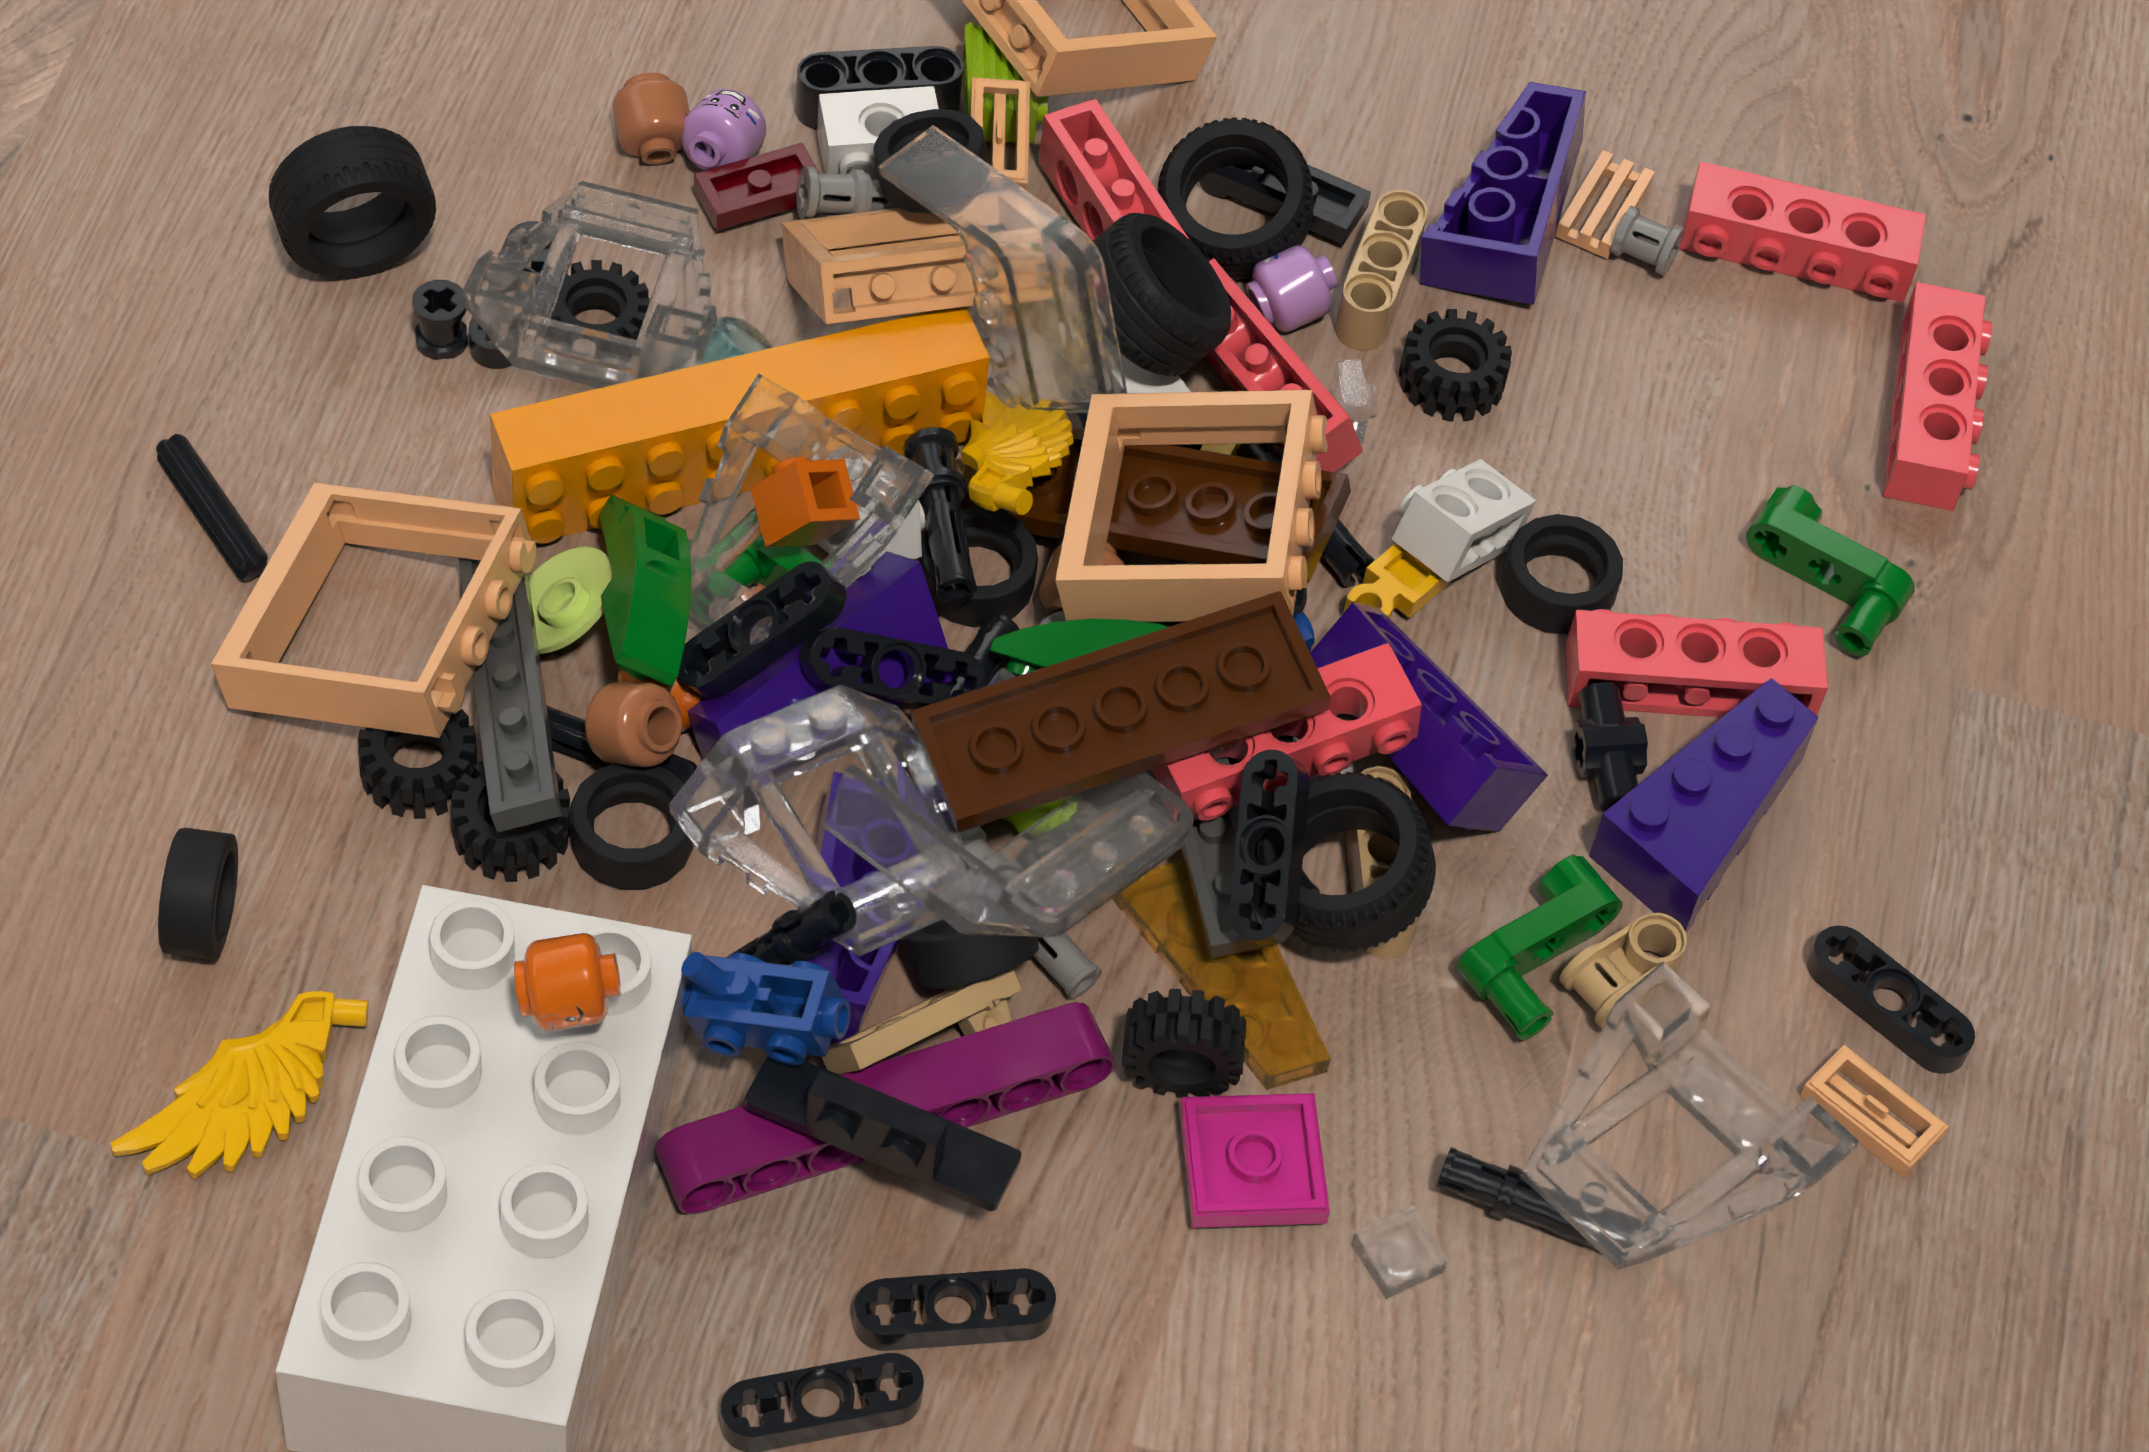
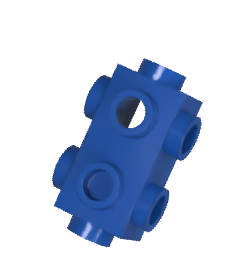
[681,952,850,1065]

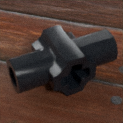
[1572,682,1648,812]

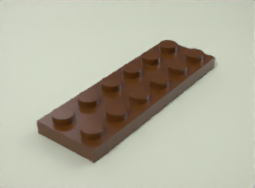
[960,429,1351,583]
[911,591,1331,833]

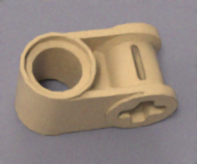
[1559,913,1687,1030]

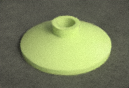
[529,546,613,654]

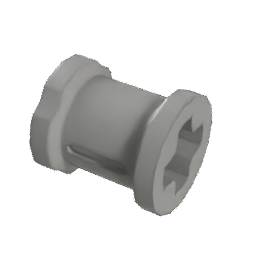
[1610,206,1685,276]

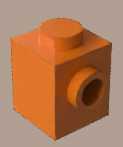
[750,457,860,547]

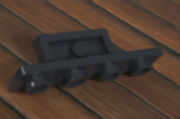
[745,1056,1021,1211]

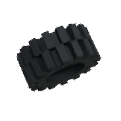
[541,260,651,374]
[1399,309,1512,422]
[358,709,477,819]
[451,761,571,882]
[1122,989,1246,1098]

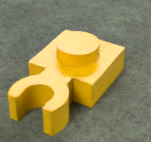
[1343,543,1450,619]

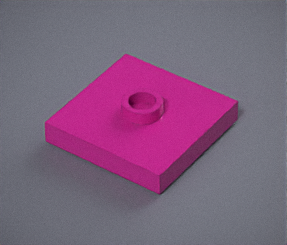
[1179,1093,1330,1228]

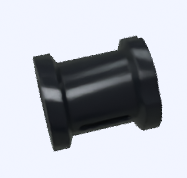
[412,280,468,360]

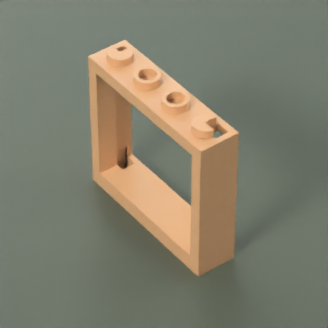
[962,0,1217,97]
[781,194,1066,324]
[1055,390,1328,622]
[211,483,536,738]

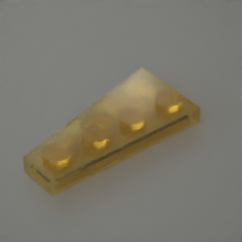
[1108,859,1331,1090]

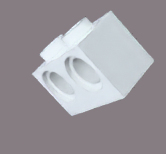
[1392,459,1536,582]

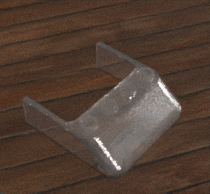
[878,125,1127,413]
[823,667,1194,937]

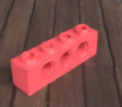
[1039,98,1189,243]
[1679,161,1926,303]
[1205,258,1363,472]
[1883,282,1992,511]
[1565,609,1828,718]
[1152,643,1422,825]

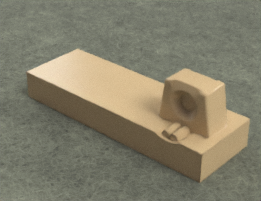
[822,969,1022,1074]

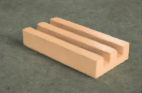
[970,77,1030,193]
[1555,150,1655,259]
[1800,1045,1949,1179]

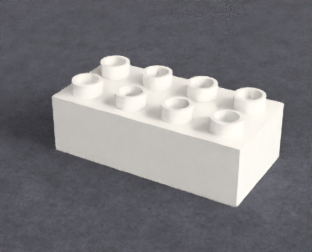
[275,885,692,1452]

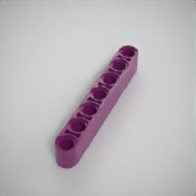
[654,1002,1116,1214]

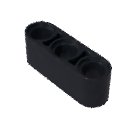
[795,46,964,130]

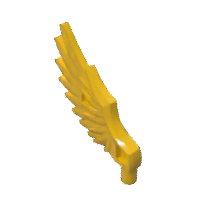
[961,390,1074,515]
[110,991,369,1179]

